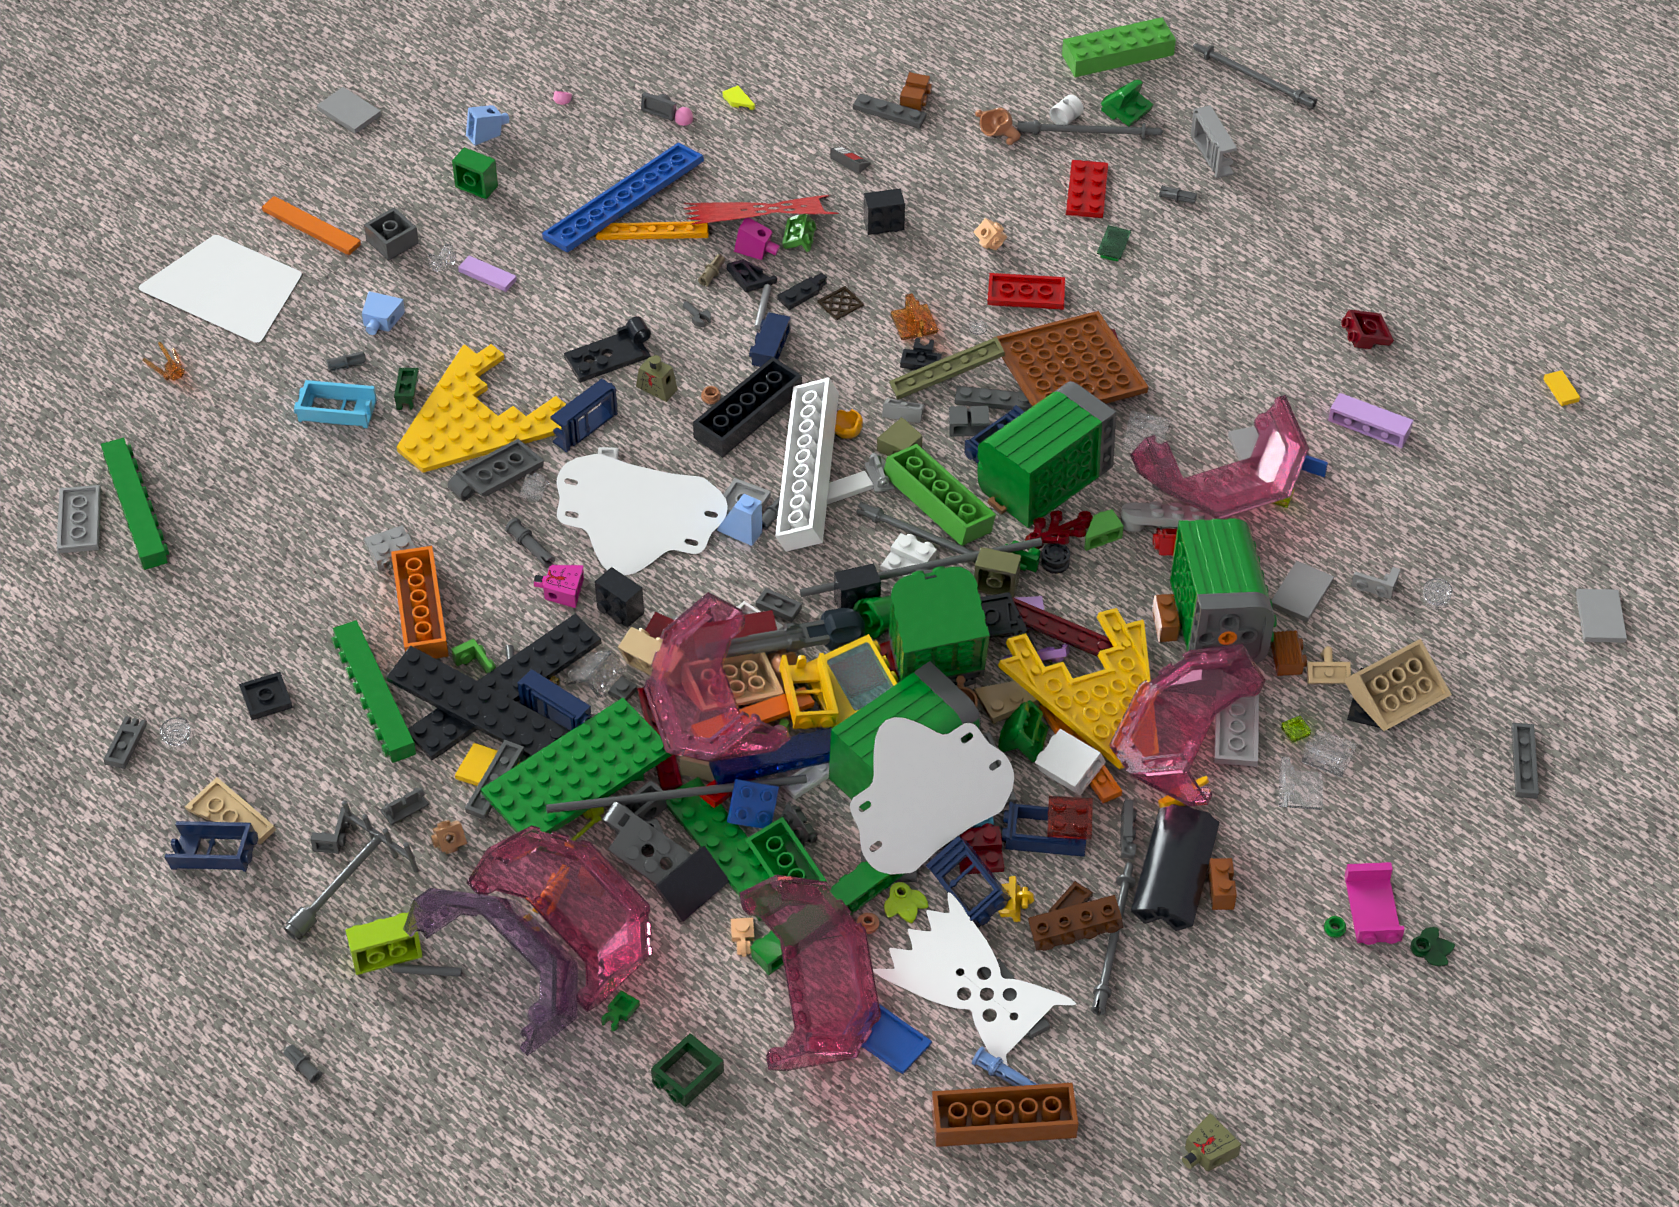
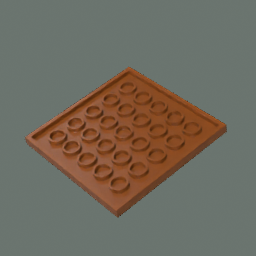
[993,311,1149,406]

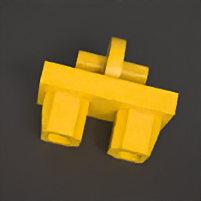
[998,876,1034,922]

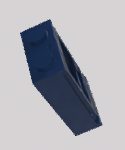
[550,378,618,453]
[964,405,1025,464]
[517,669,592,730]
[1002,802,1089,857]
[164,821,258,872]
[926,836,1011,927]

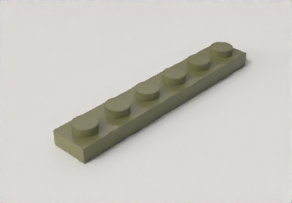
[889,337,1005,400]

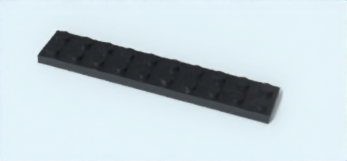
[408,613,602,760]
[386,645,571,757]

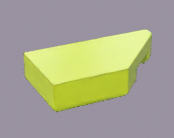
[722,85,755,110]

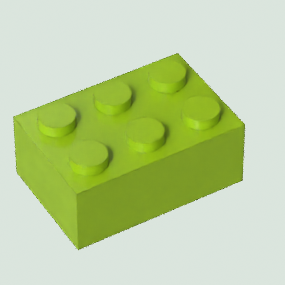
[345,911,423,975]

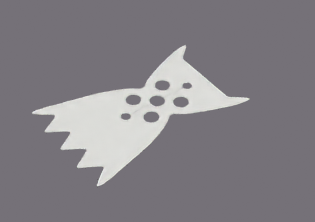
[872,892,1076,1066]

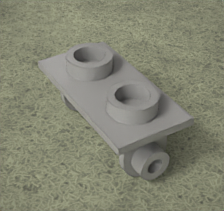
[864,453,894,493]

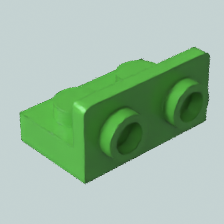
[782,214,816,252]

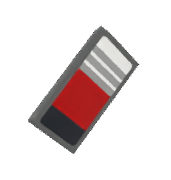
[830,147,870,174]

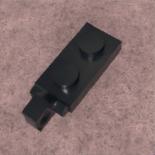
[777,273,827,310]

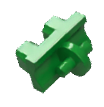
[1005,540,1040,573]

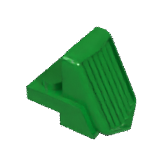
[1101,79,1153,127]
[998,700,1049,762]

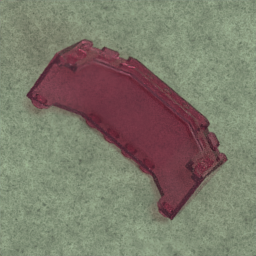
[1130,395,1309,519]
[644,592,791,762]
[1109,644,1266,807]
[466,825,653,1012]
[739,875,881,1071]

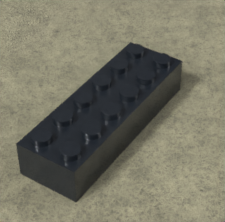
[693,357,802,458]

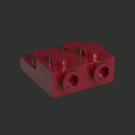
[1341,309,1394,349]
[959,823,1005,875]

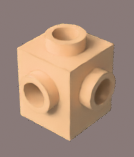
[974,218,1007,250]

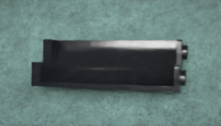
[1131,804,1220,931]

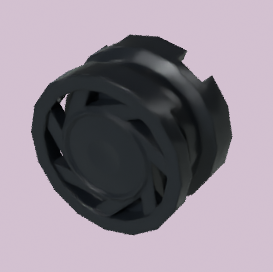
[1041,543,1070,574]

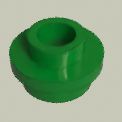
[1324,916,1347,938]

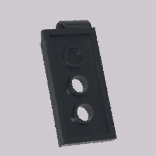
[564,316,651,383]

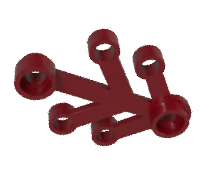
[1025,510,1093,549]

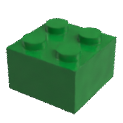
[452,147,498,199]

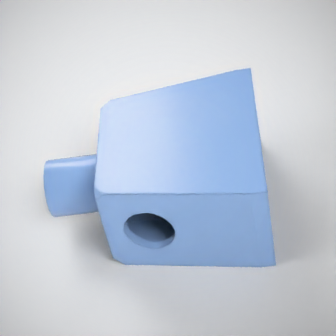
[466,105,509,146]
[362,291,405,335]

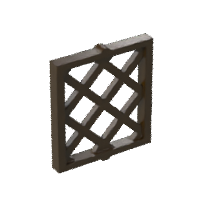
[817,286,864,320]

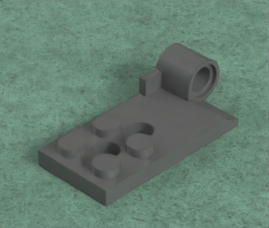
[448,439,544,501]

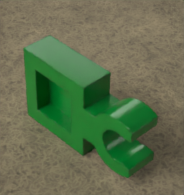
[601,990,640,1031]

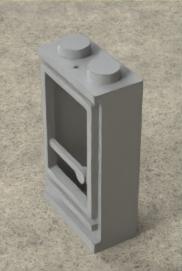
[1190,105,1237,178]

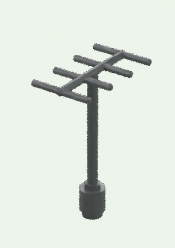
[284,800,419,940]

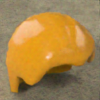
[835,409,863,439]

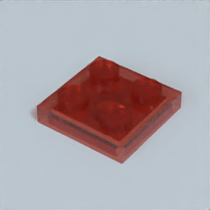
[1047,796,1093,840]

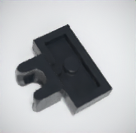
[900,337,942,370]

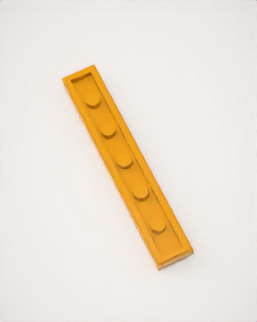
[596,221,709,240]

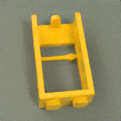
[779,653,838,729]

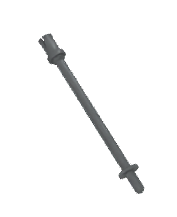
[1193,43,1318,109]
[1017,120,1163,139]
[856,502,975,555]
[1091,862,1136,1015]

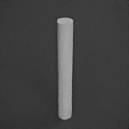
[754,284,771,330]

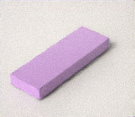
[458,256,517,292]

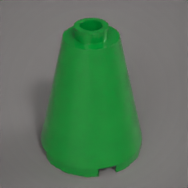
[853,595,891,639]

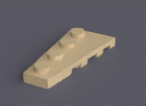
[974,681,1041,724]
[185,777,276,845]

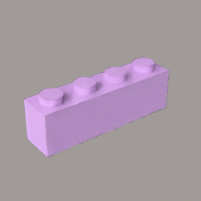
[1328,393,1413,448]

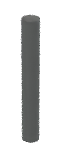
[393,964,462,977]

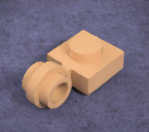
[731,918,754,957]

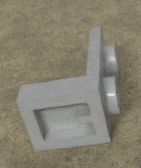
[1351,567,1401,599]

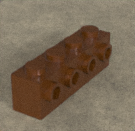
[1028,895,1124,951]

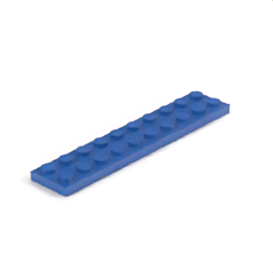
[542,142,704,253]

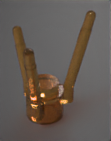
[142,342,185,381]

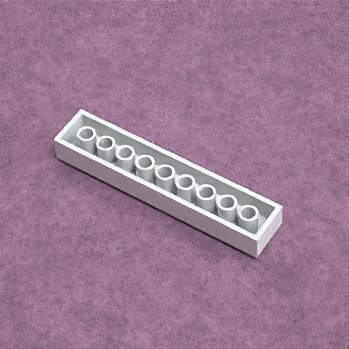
[775,378,839,551]

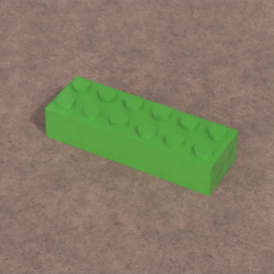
[1062,17,1176,77]
[884,444,996,546]

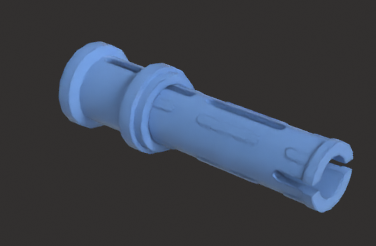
[971,1046,1039,1086]

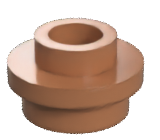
[701,386,721,404]
[857,913,879,934]

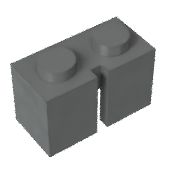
[948,406,990,437]

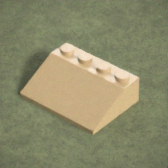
[1344,639,1452,731]
[681,652,784,714]

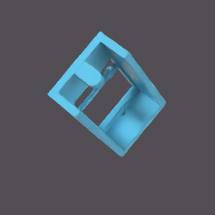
[294,380,377,428]

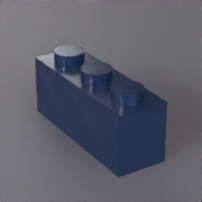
[749,312,791,367]

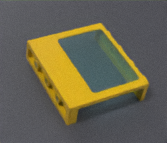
[806,634,899,728]

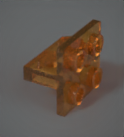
[891,293,938,340]

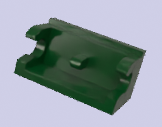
[394,368,419,410]

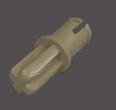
[698,254,726,287]

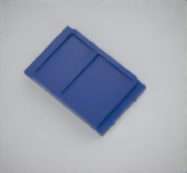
[846,1001,932,1074]

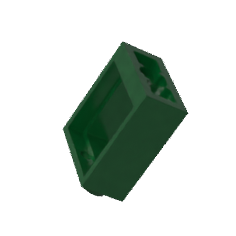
[651,1033,724,1107]

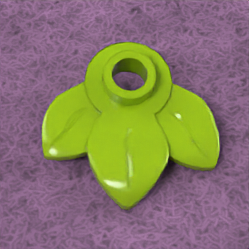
[884,882,928,923]

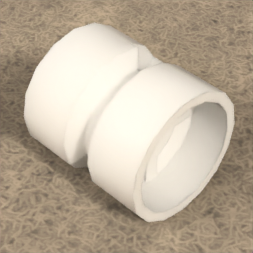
[1050,95,1084,125]

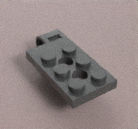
[602,801,692,885]

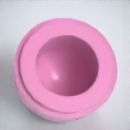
[554,91,572,105]
[675,107,693,126]

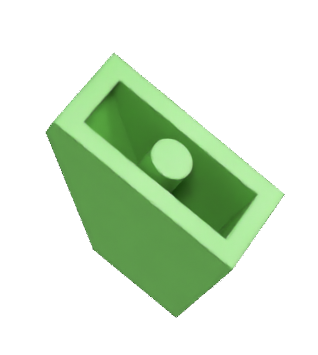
[1084,509,1124,551]

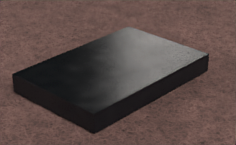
[654,846,729,922]

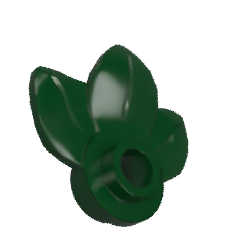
[1410,927,1455,967]

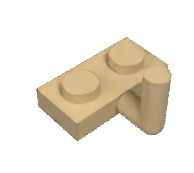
[1307,646,1351,684]

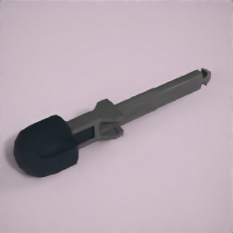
[695,608,865,661]

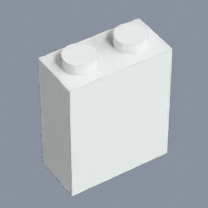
[1035,729,1106,796]

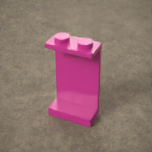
[1344,862,1405,945]

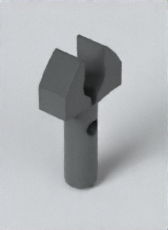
[683,301,711,327]

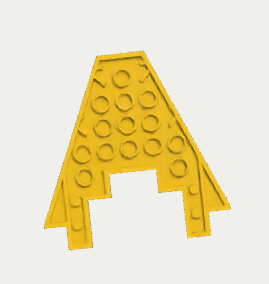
[397,344,567,473]
[998,608,1159,769]

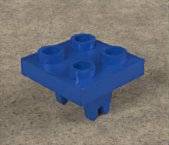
[727,779,779,829]

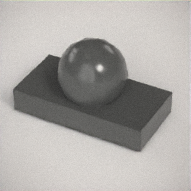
[641,92,677,121]

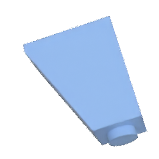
[717,494,762,546]

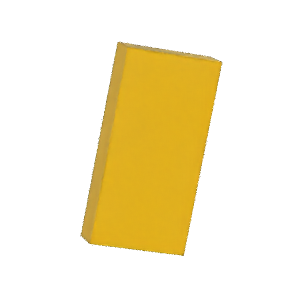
[1544,370,1580,406]

